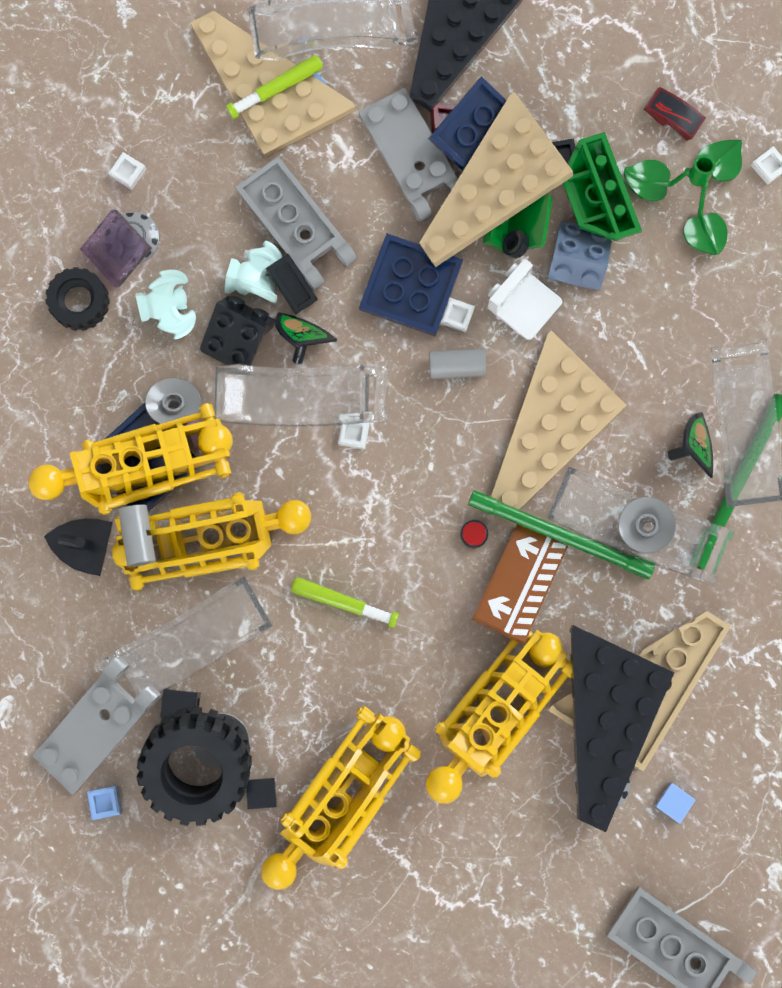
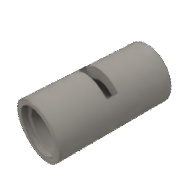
[429,349,486,379]
[118,505,156,567]

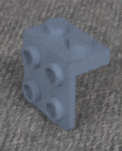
[547,221,612,291]

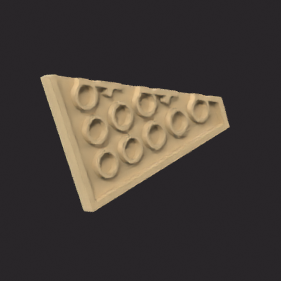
[190,11,356,158]
[419,92,573,267]
[491,330,627,510]
[547,611,731,772]

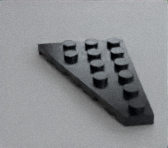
[410,0,523,112]
[569,625,675,832]

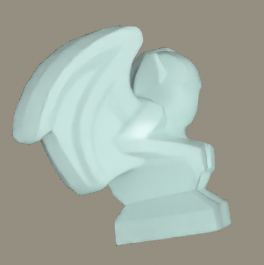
[224,241,282,303]
[136,269,196,339]

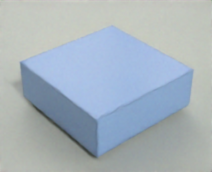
[654,782,696,824]
[87,785,122,820]

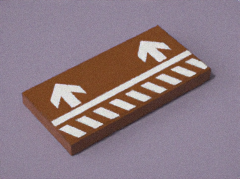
[472,524,568,645]

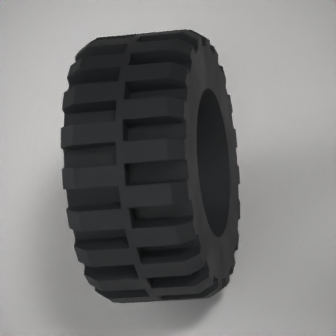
[136,707,252,826]

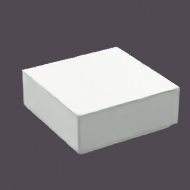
[750,146,782,185]
[108,152,146,190]
[441,298,475,333]
[338,417,370,450]

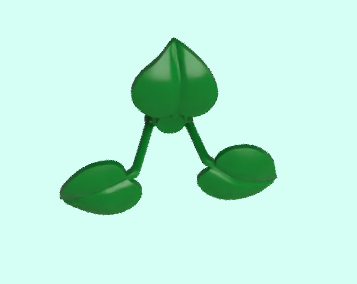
[624,140,742,255]

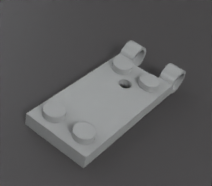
[358,88,459,222]
[235,156,357,291]
[33,655,161,795]
[606,886,758,988]

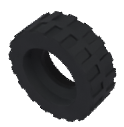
[45,267,110,331]

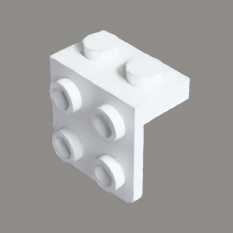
[487,259,562,340]

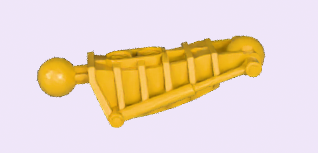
[28,403,233,515]
[112,492,312,591]
[426,629,572,804]
[260,706,421,890]

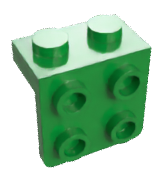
[483,194,552,253]

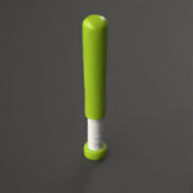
[226,55,323,119]
[291,577,399,629]

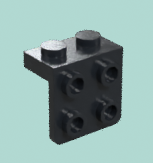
[200,296,275,373]

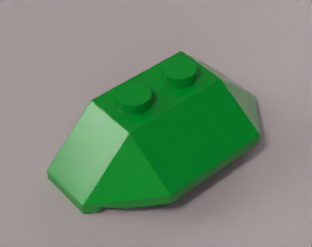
[562,132,642,241]

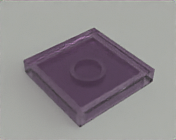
[80,209,152,287]

